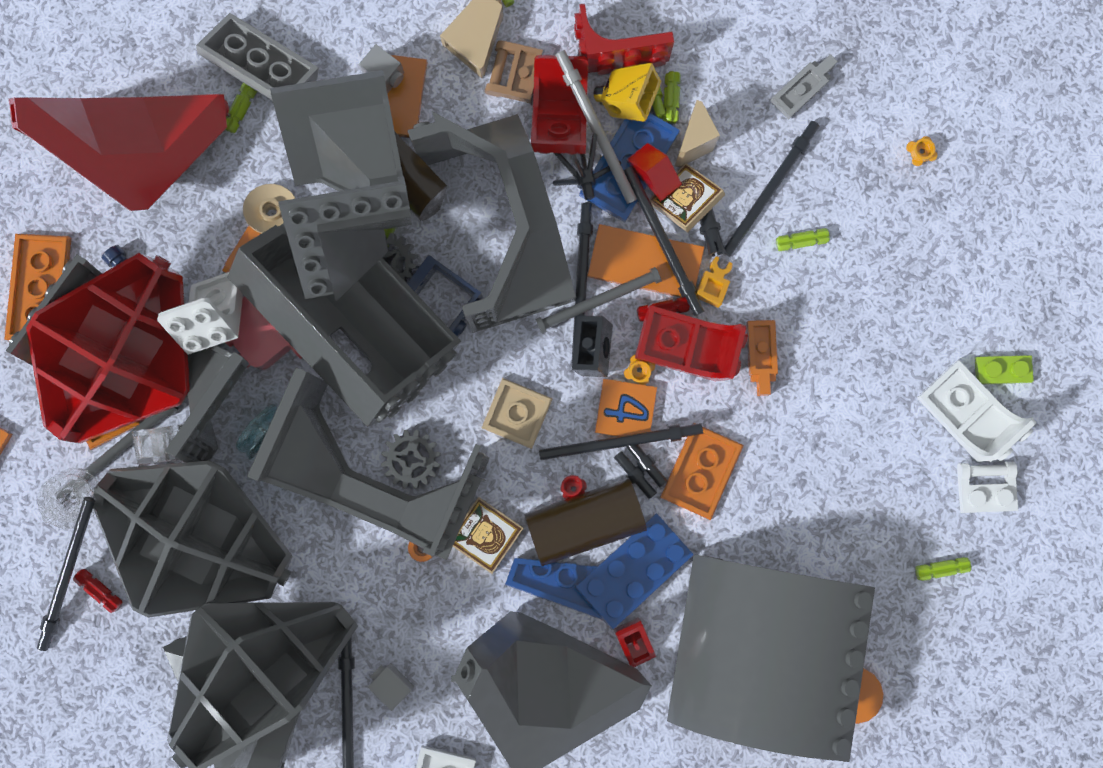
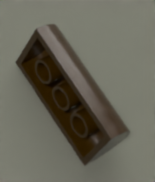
[395,132,447,221]
[524,478,647,566]

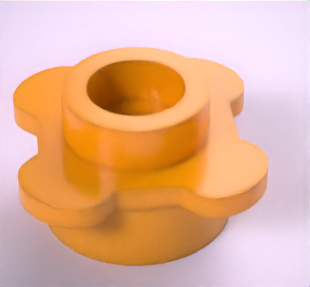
[906,136,937,167]
[624,354,655,385]

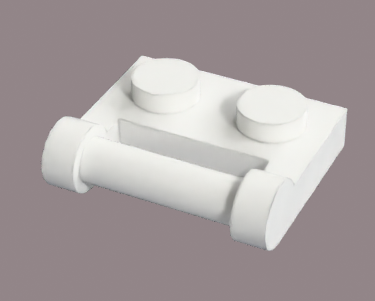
[957,461,1018,513]

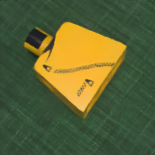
[594,63,662,122]

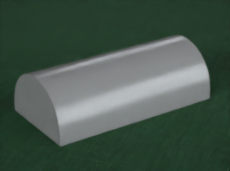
[196,13,319,100]

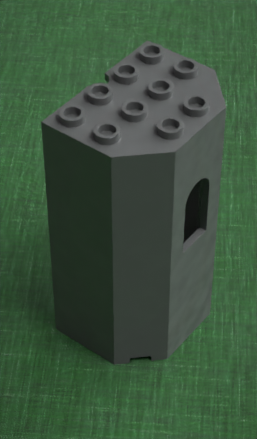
[227,223,461,427]

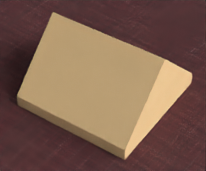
[675,100,720,167]

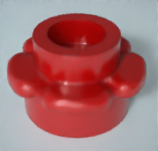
[560,475,587,499]

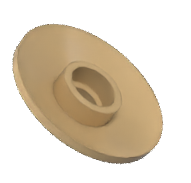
[243,184,296,234]

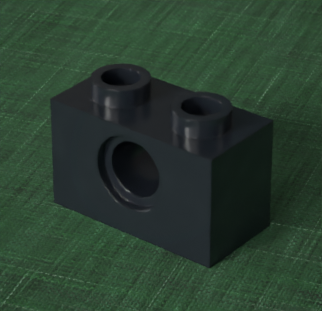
[572,316,613,377]

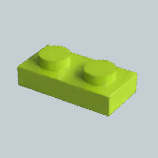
[975,355,1034,384]

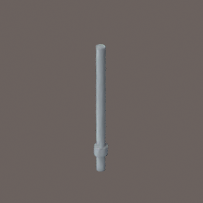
[555,50,637,204]

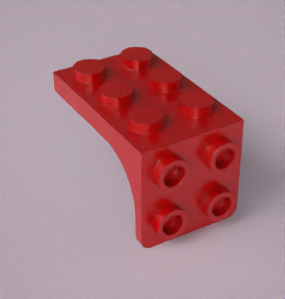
[574,3,674,75]
[530,55,589,155]
[635,305,748,382]

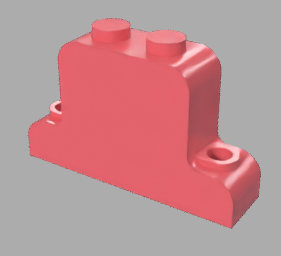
[225,296,302,370]

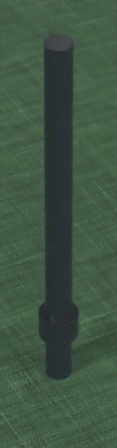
[724,121,820,257]
[624,166,704,316]
[571,202,593,363]
[539,423,703,460]
[37,497,96,651]
[338,636,355,768]

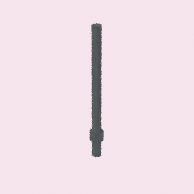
[58,394,188,499]

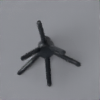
[552,133,622,200]

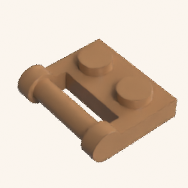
[484,40,543,104]

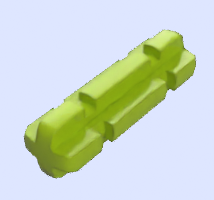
[663,71,681,124]
[225,83,257,133]
[776,228,830,251]
[915,557,972,581]

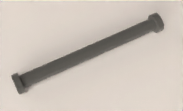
[536,267,662,334]

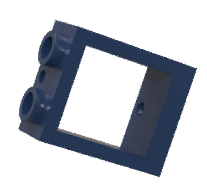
[407,255,483,337]

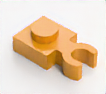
[696,256,732,308]

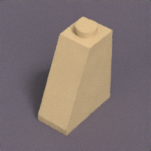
[440,0,503,78]

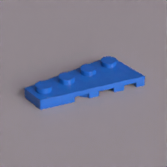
[505,558,602,620]

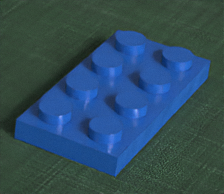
[579,112,680,223]
[575,513,694,630]

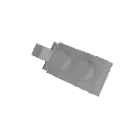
[771,54,838,120]

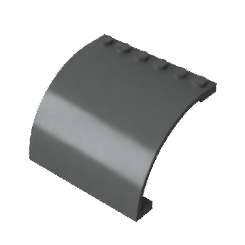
[667,554,875,762]

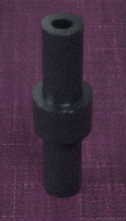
[626,445,668,488]
[613,451,657,499]

